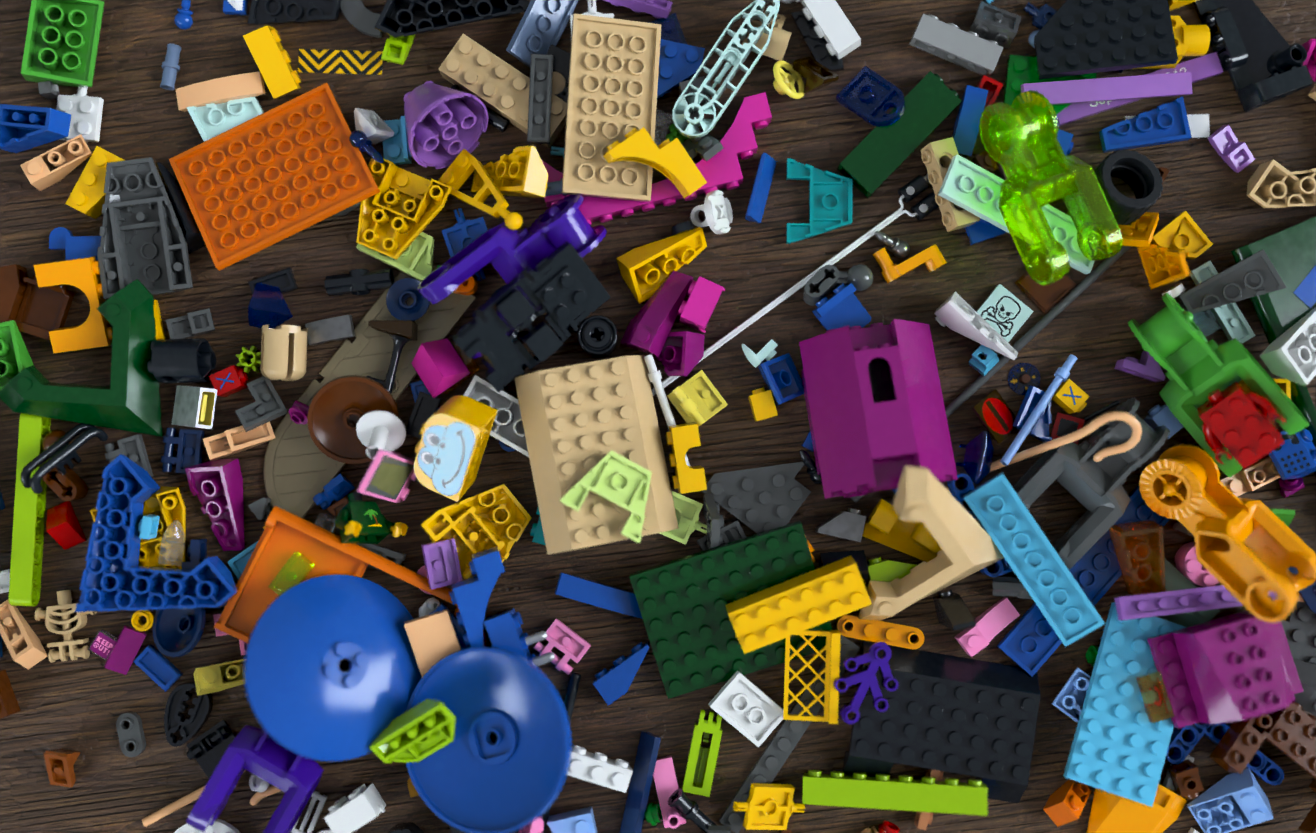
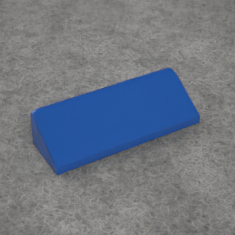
[745,152,776,223]

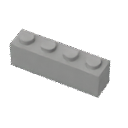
[909,14,1004,77]

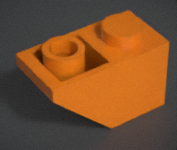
[1043,779,1091,827]

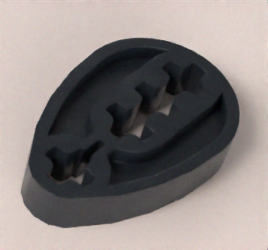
[164,682,213,747]

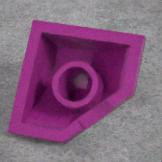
[656,331,705,376]

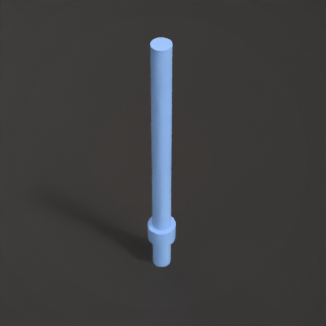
[1000,354,1077,466]

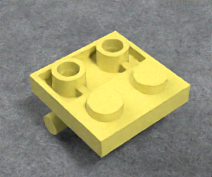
[667,370,728,427]

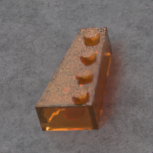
[1109,520,1166,596]

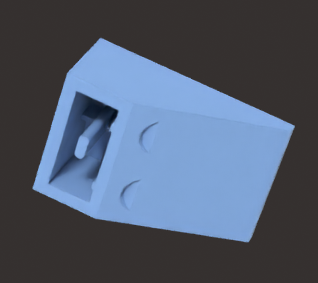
[1052,667,1091,723]
[1187,768,1274,833]

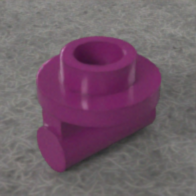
[289,400,309,425]
[1279,478,1305,498]

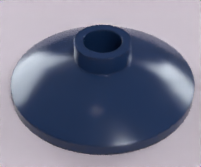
[386,278,430,321]

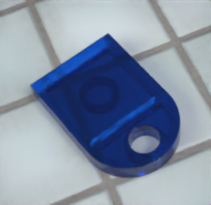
[836,66,906,127]

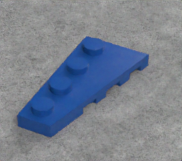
[1099,96,1192,153]

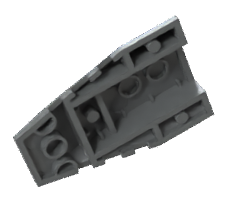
[97,157,193,299]

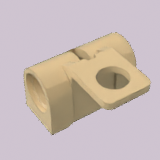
[742,11,792,61]

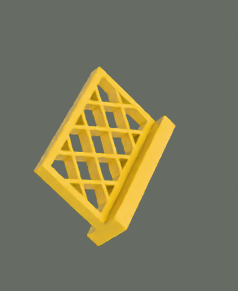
[783,630,841,724]

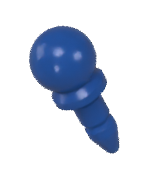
[175,0,193,30]

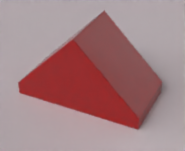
[46,501,87,550]

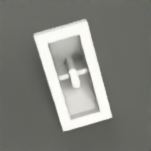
[354,108,395,144]

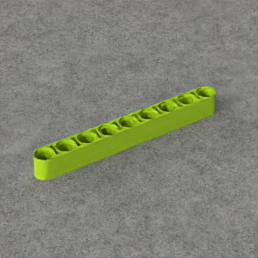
[9,413,51,607]

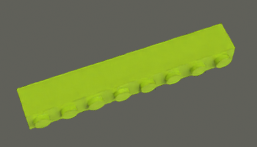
[802,770,988,816]

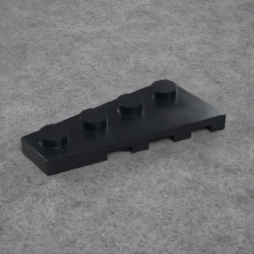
[248,0,341,25]

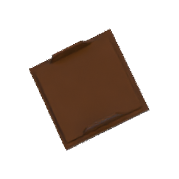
[1015,253,1076,314]

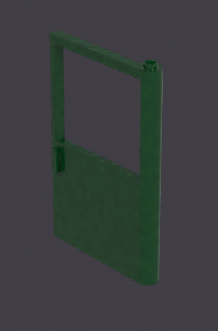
[1231,216,1316,446]

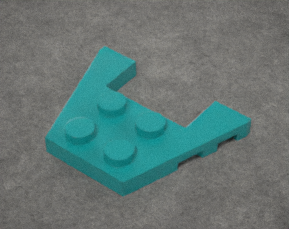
[786,158,853,244]

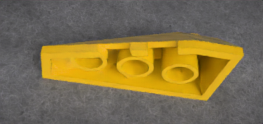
[471,146,549,198]
[616,227,707,304]

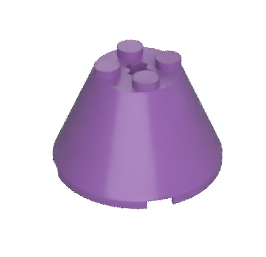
[403,81,489,169]

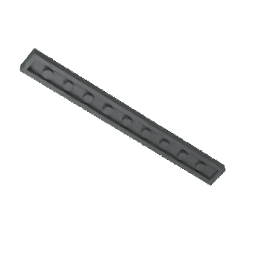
[719,635,860,833]

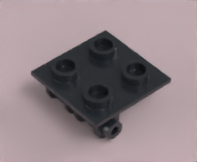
[186,719,236,780]

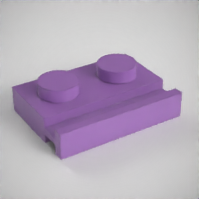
[421,538,463,590]

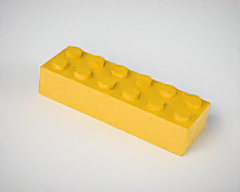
[725,556,872,654]

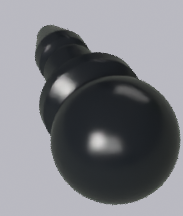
[799,449,822,484]

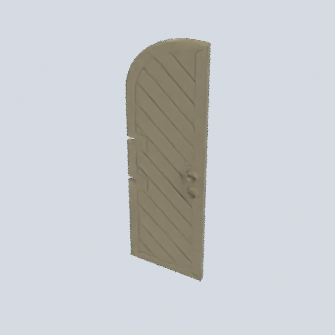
[263,265,476,518]

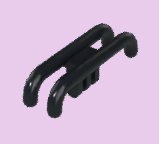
[21,423,108,494]

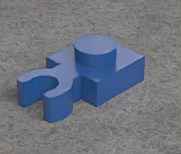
[313,474,355,510]

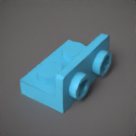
[383,116,412,165]

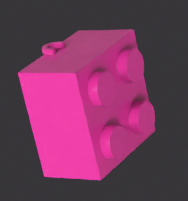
[678,276,725,333]

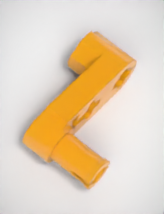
[873,244,947,284]

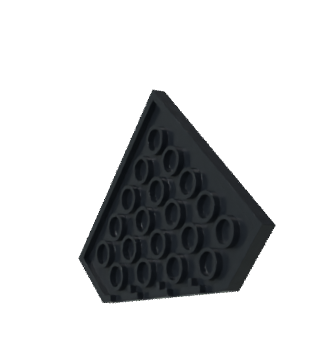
[1034,0,1178,80]

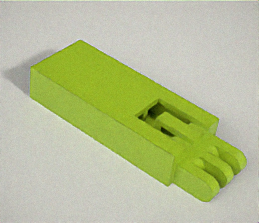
[682,710,723,797]

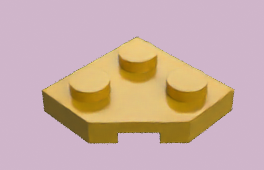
[1151,211,1213,259]

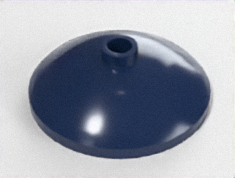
[152,607,206,657]

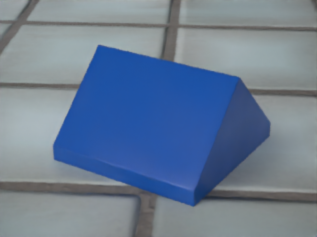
[758,353,804,406]

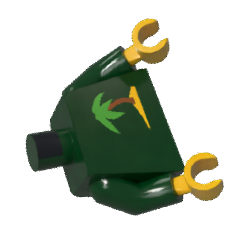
[335,492,408,544]

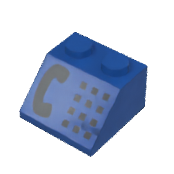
[1268,428,1316,480]

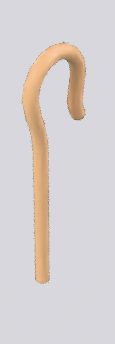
[981,411,1142,474]
[142,770,282,827]

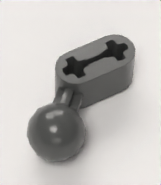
[803,264,874,306]

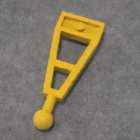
[438,149,523,230]

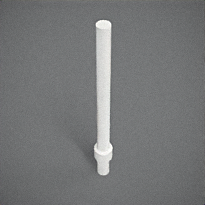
[644,354,690,466]

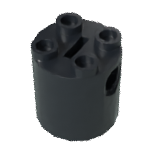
[148,338,216,383]

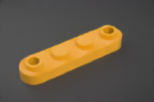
[836,614,925,650]

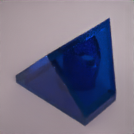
[248,282,293,329]

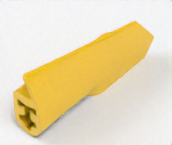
[862,499,943,562]

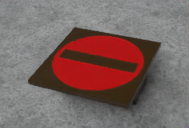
[972,389,1017,444]

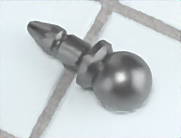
[875,231,910,258]

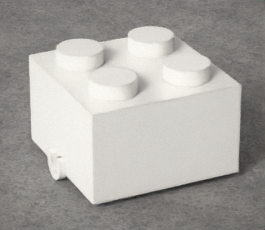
[324,783,387,833]

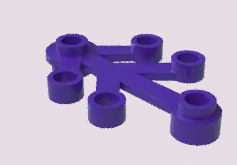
[833,642,898,724]

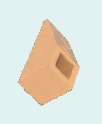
[20,134,92,191]

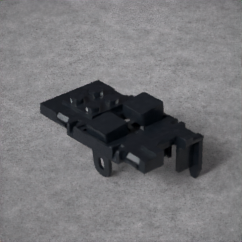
[452,241,611,393]

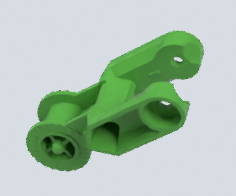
[1127,293,1310,478]

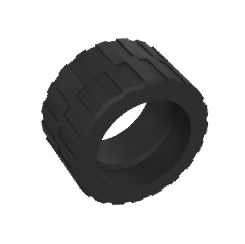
[1084,150,1163,225]

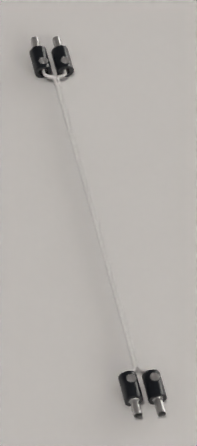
[652,174,939,396]

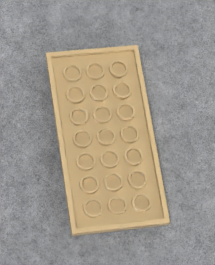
[562,13,662,202]

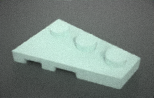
[186,97,264,142]

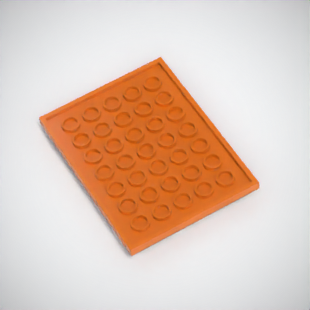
[169,83,380,271]

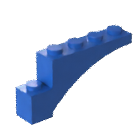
[449,546,505,648]

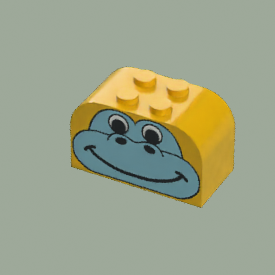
[414,395,498,502]

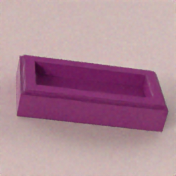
[104,625,146,675]

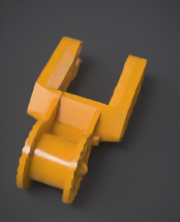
[1139,444,1316,622]

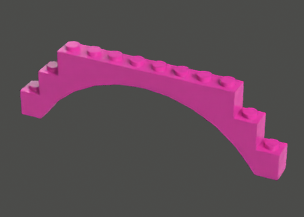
[541,92,772,225]

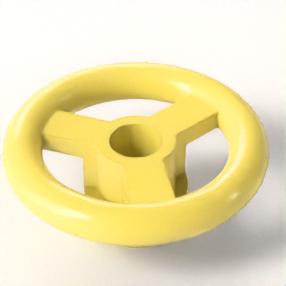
[773,60,805,99]

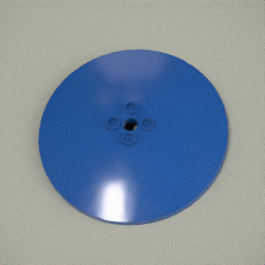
[406,647,571,833]

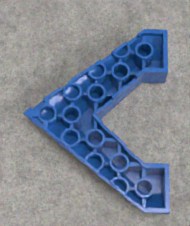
[75,454,238,612]

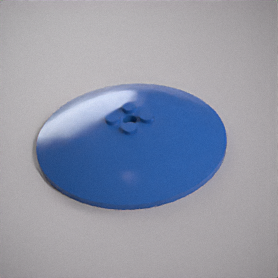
[244,575,422,761]

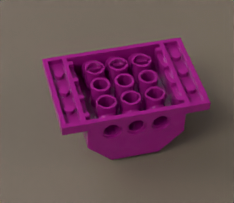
[1147,610,1304,728]

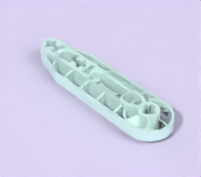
[672,0,780,138]

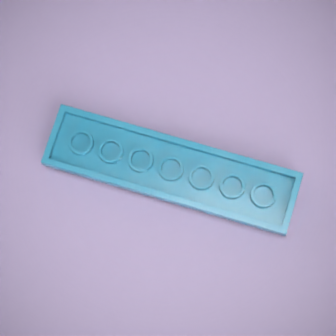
[963,472,1105,647]

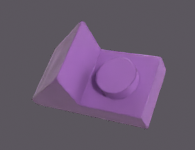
[1114,351,1165,382]

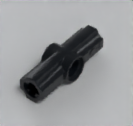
[325,268,395,296]

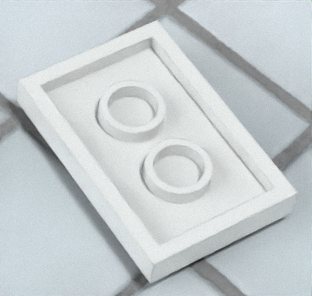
[708,670,783,747]

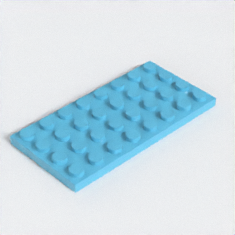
[1063,603,1186,807]

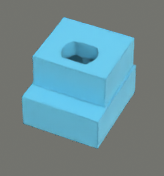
[969,344,999,376]

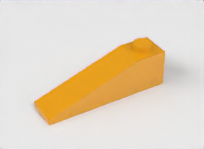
[1138,243,1190,289]

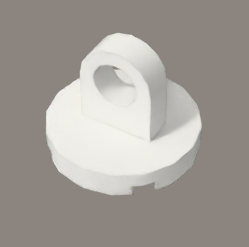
[690,190,733,235]

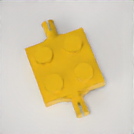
[733,783,805,830]

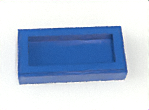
[133,644,183,692]

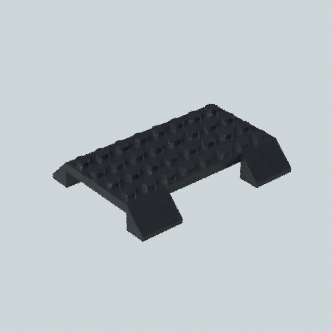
[842,640,1041,803]

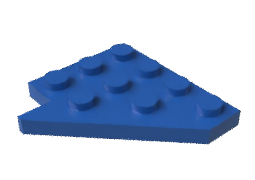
[657,39,705,99]

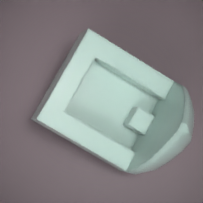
[742,339,778,368]

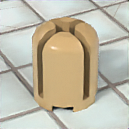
[260,325,308,381]

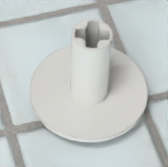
[356,410,406,459]

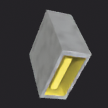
[171,385,217,429]

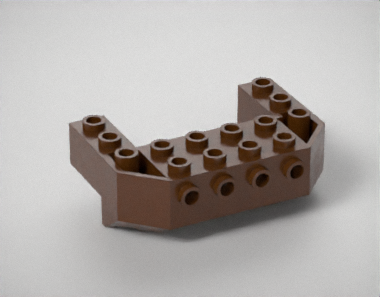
[1209,701,1316,833]

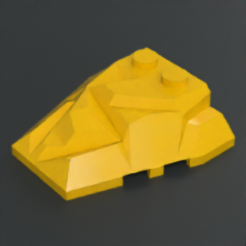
[420,484,532,580]

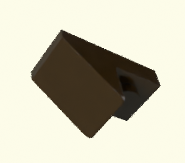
[792,57,839,94]

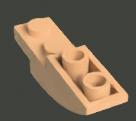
[1220,456,1281,497]

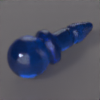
[349,130,384,163]

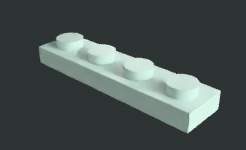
[1190,260,1256,344]

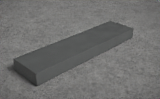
[527,54,554,144]

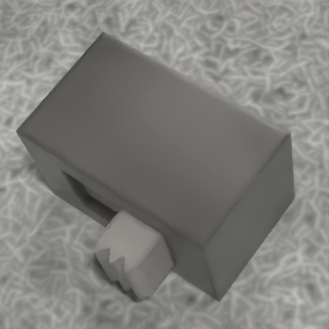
[38,81,60,100]

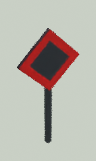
[1050,400,1120,444]

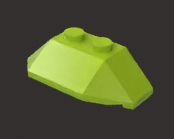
[369,699,456,763]

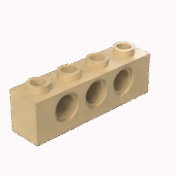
[921,137,980,232]

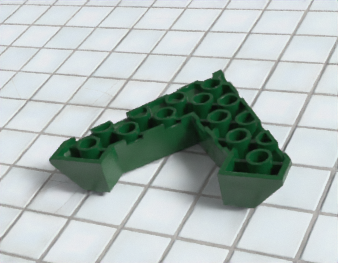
[0,279,163,437]

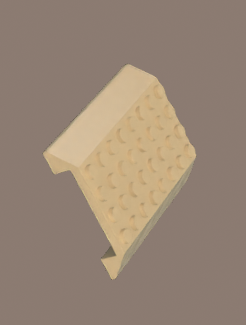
[514,355,679,555]

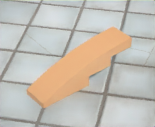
[176,71,266,112]

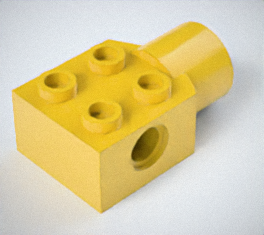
[1133,16,1210,69]

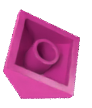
[411,338,470,398]

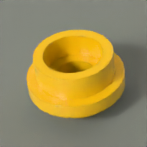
[131,610,154,632]

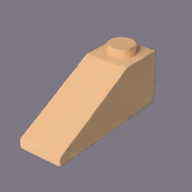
[0,599,48,670]

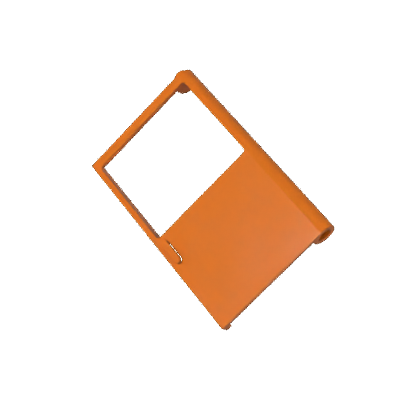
[214,505,460,643]

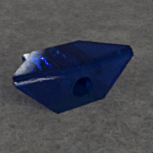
[956,431,994,484]

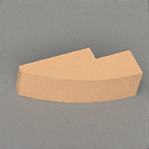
[203,421,276,461]

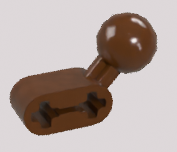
[42,429,88,501]

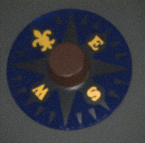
[1008,363,1041,395]

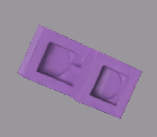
[1207,124,1255,173]

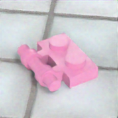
[534,618,591,675]

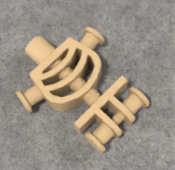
[34,590,97,663]

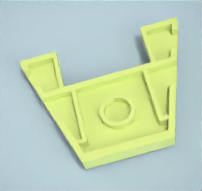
[559,450,652,543]

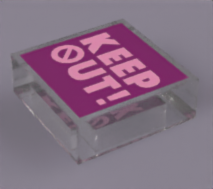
[88,629,118,661]

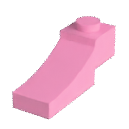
[955,597,1020,657]

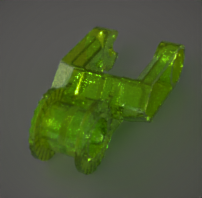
[979,90,1123,286]

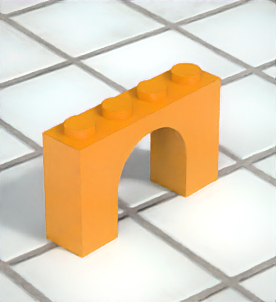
[33,256,113,354]

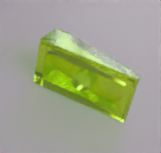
[268,552,315,596]

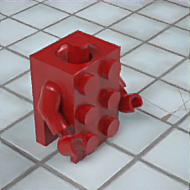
[1197,381,1286,469]

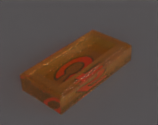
[1136,672,1174,723]

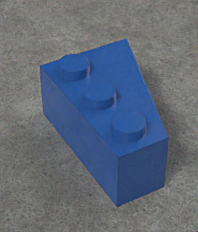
[0,104,71,153]

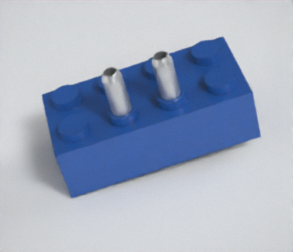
[484,608,555,666]

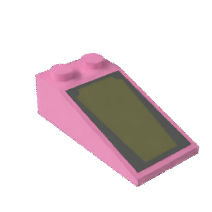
[357,449,417,503]

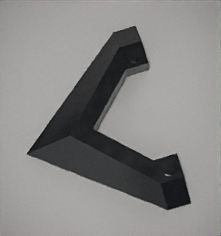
[375,0,530,38]

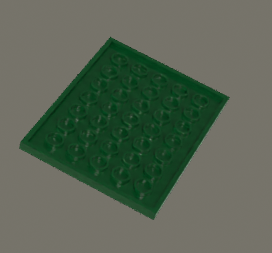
[629,521,832,699]

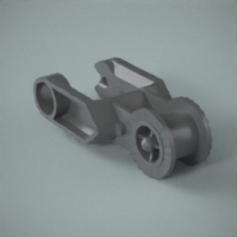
[1012,397,1170,570]

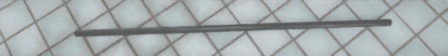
[850,246,1132,504]

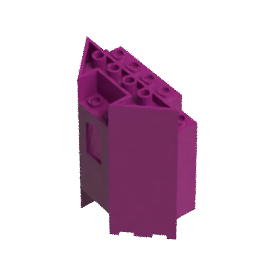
[799,319,958,499]

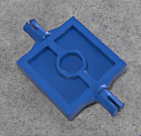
[442,208,488,281]

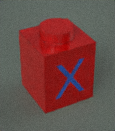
[209,365,248,398]

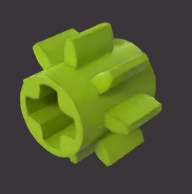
[236,346,261,373]

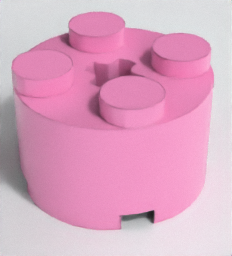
[1174,541,1220,587]

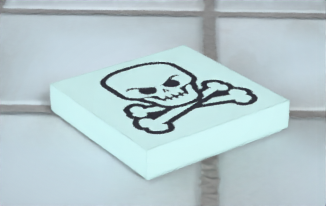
[976,284,1034,342]

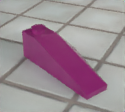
[620,270,693,358]
[185,458,245,551]

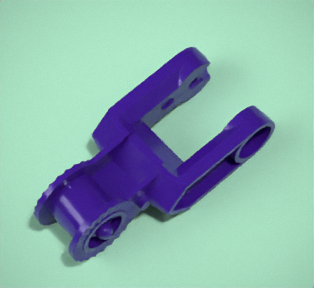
[417,194,607,359]
[187,725,324,833]

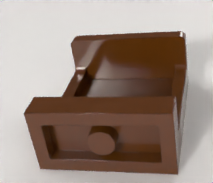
[9,275,75,341]

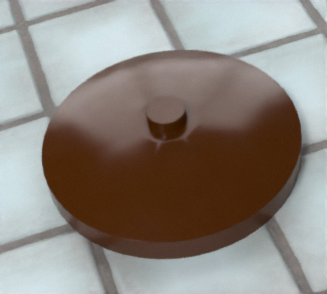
[307,375,399,464]

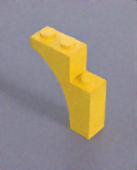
[604,127,707,198]

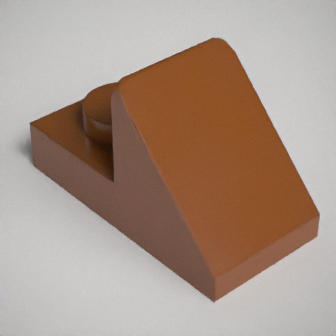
[44,749,80,788]

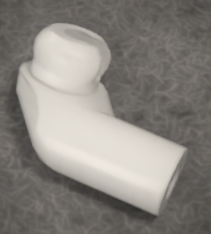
[419,598,440,617]

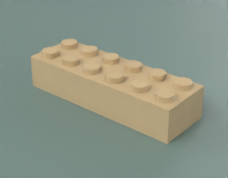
[438,34,567,149]

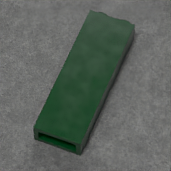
[837,71,962,198]

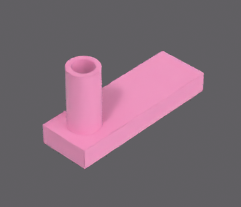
[653,755,686,828]

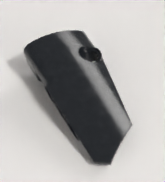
[1193,0,1314,112]

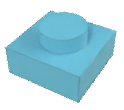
[138,514,160,540]

